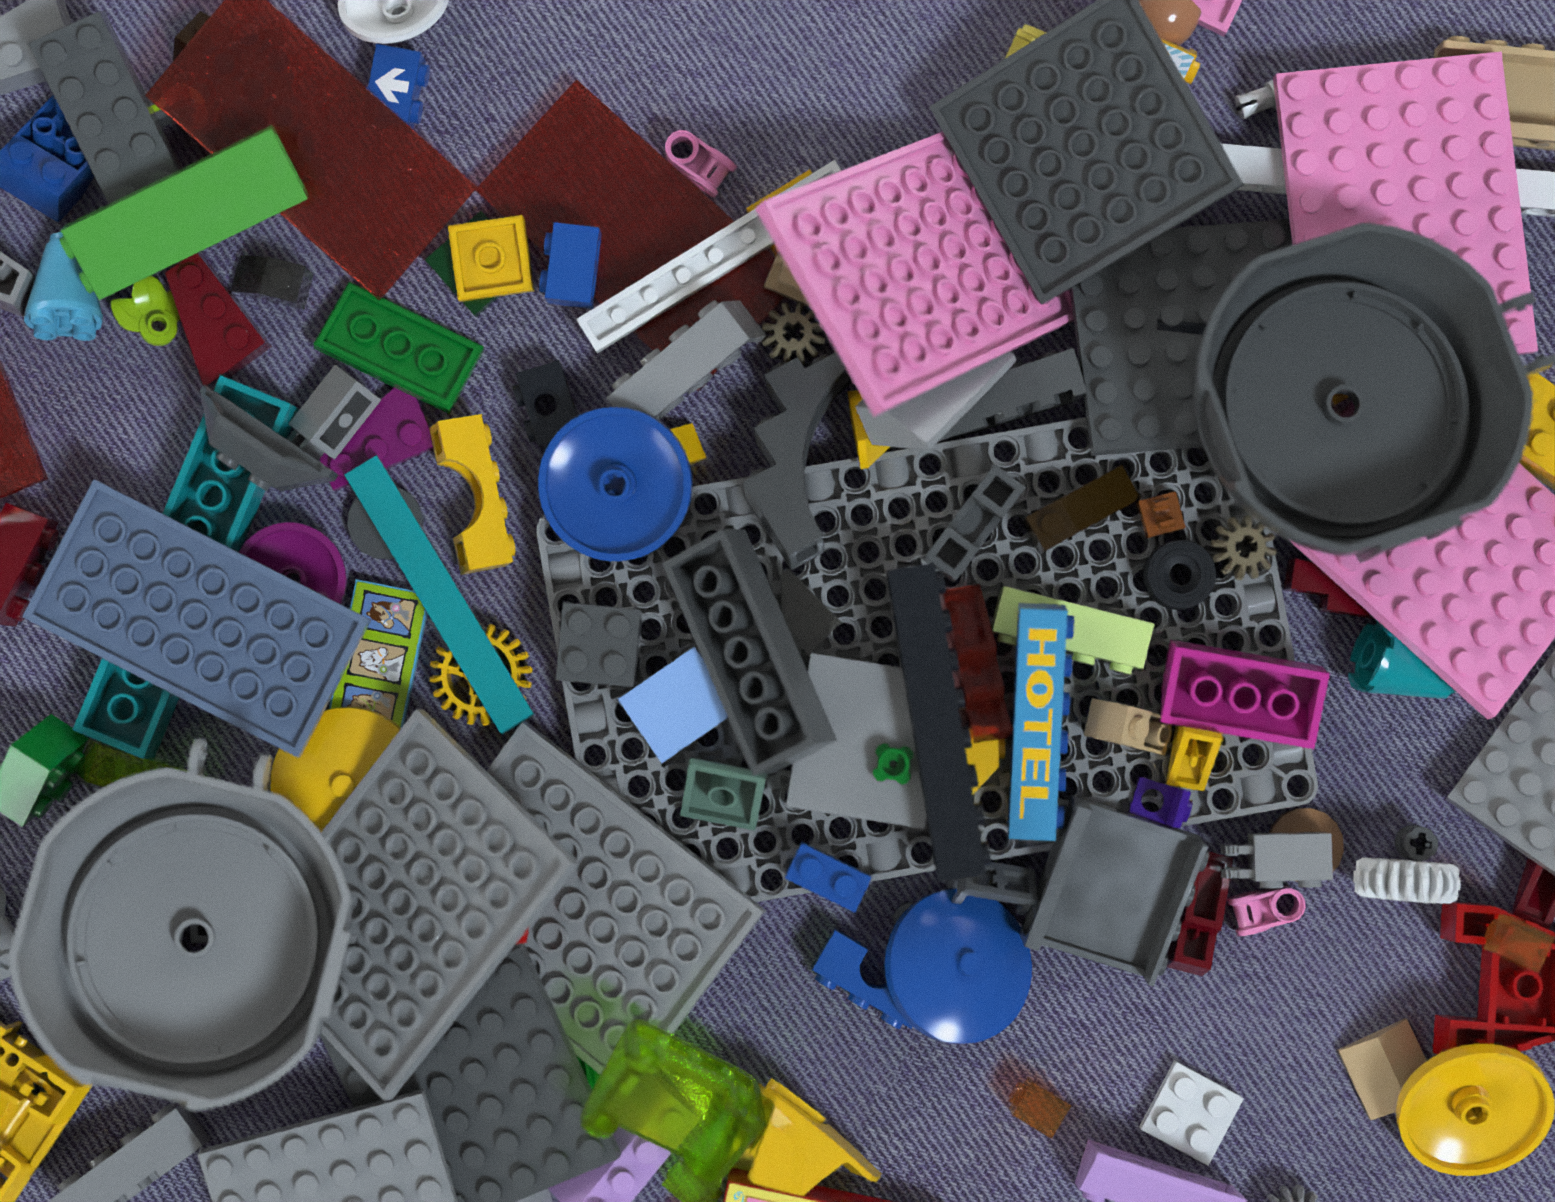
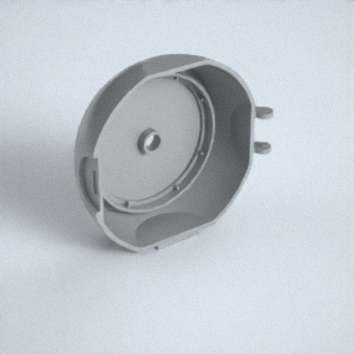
[8,738,357,1111]

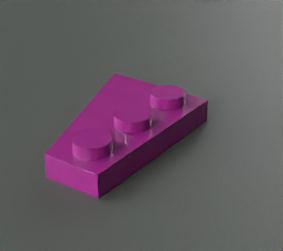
[319,388,434,491]

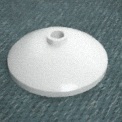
[338,0,449,44]

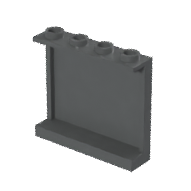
[1019,794,1209,987]

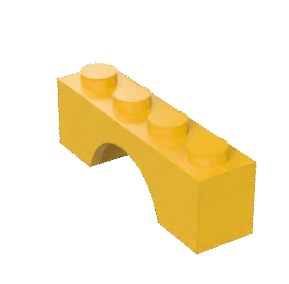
[429,414,515,575]

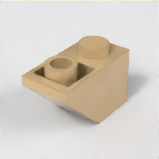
[1083,698,1172,755]

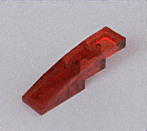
[942,584,1013,744]

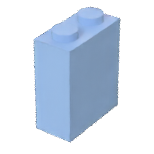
[618,647,728,763]

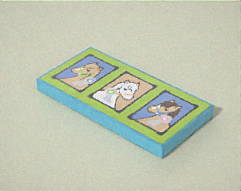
[329,579,428,728]

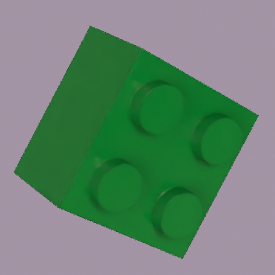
[0,714,89,827]

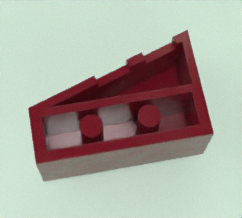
[165,252,272,390]
[0,503,59,627]

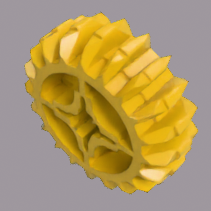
[429,624,533,726]

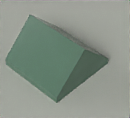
[680,757,767,831]

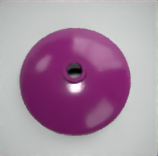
[239,522,347,604]

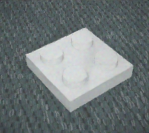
[1139,1060,1244,1166]

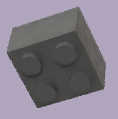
[556,603,643,688]

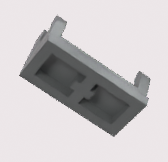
[948,862,1038,915]

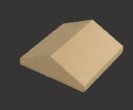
[1337,1018,1427,1120]

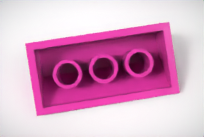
[1160,639,1330,749]

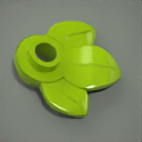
[110,275,181,346]

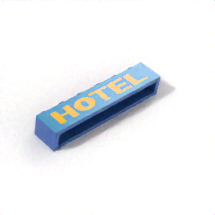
[1007,603,1074,841]

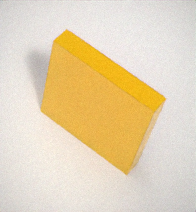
[448,215,534,302]

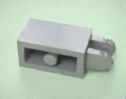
[287,365,381,460]
[1221,832,1333,888]

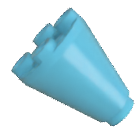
[24,232,103,341]

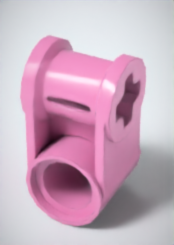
[665,130,737,198]
[1227,885,1306,936]

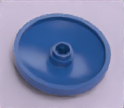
[538,407,693,561]
[885,889,1032,1044]

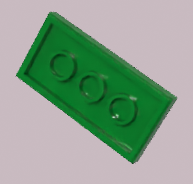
[313,282,484,414]

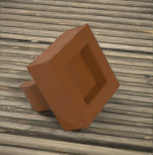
[1136,491,1185,539]

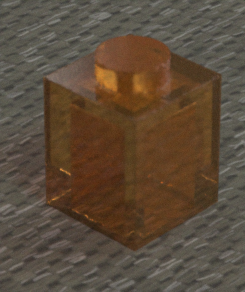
[1484,914,1555,973]
[1008,1077,1071,1139]

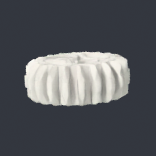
[1353,857,1461,904]

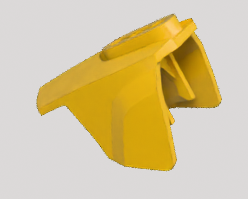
[729,1078,882,1196]

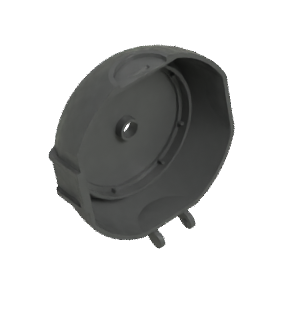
[1193,223,1555,563]

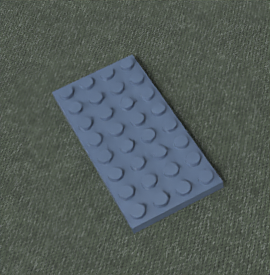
[22,479,371,758]

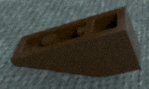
[1022,465,1140,554]

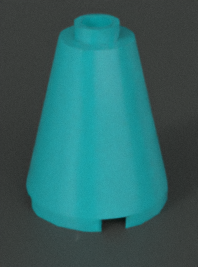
[1348,619,1456,699]

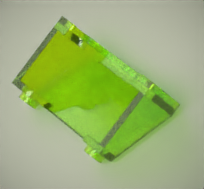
[580,1019,766,1191]

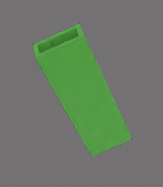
[59,125,309,300]

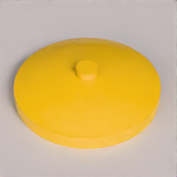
[270,707,401,833]
[1396,1044,1555,1176]

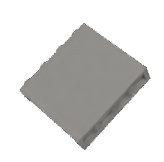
[786,653,927,829]

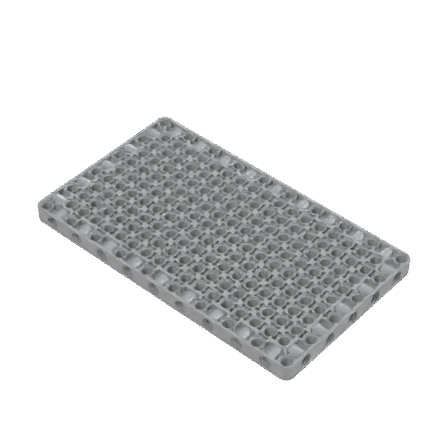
[536,417,1318,902]

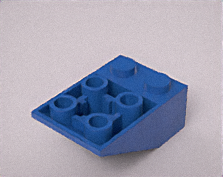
[0,95,95,223]

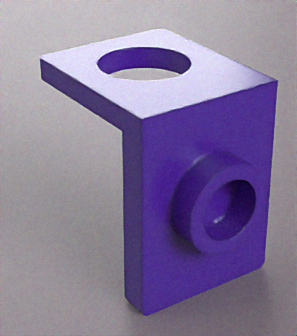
[1128,777,1193,829]

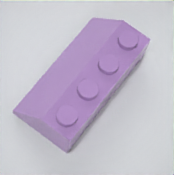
[548,1069,699,1202]
[1075,1139,1247,1202]

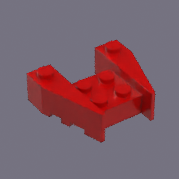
[1433,901,1555,1055]

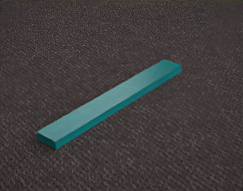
[344,455,535,734]

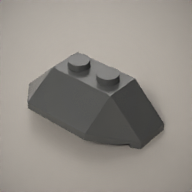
[200,384,338,491]

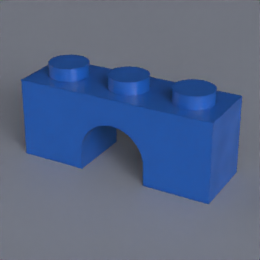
[811,927,913,1030]

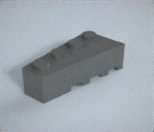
[936,348,1087,444]

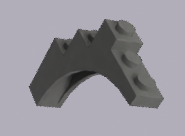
[743,352,853,570]

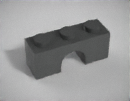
[922,465,1026,583]

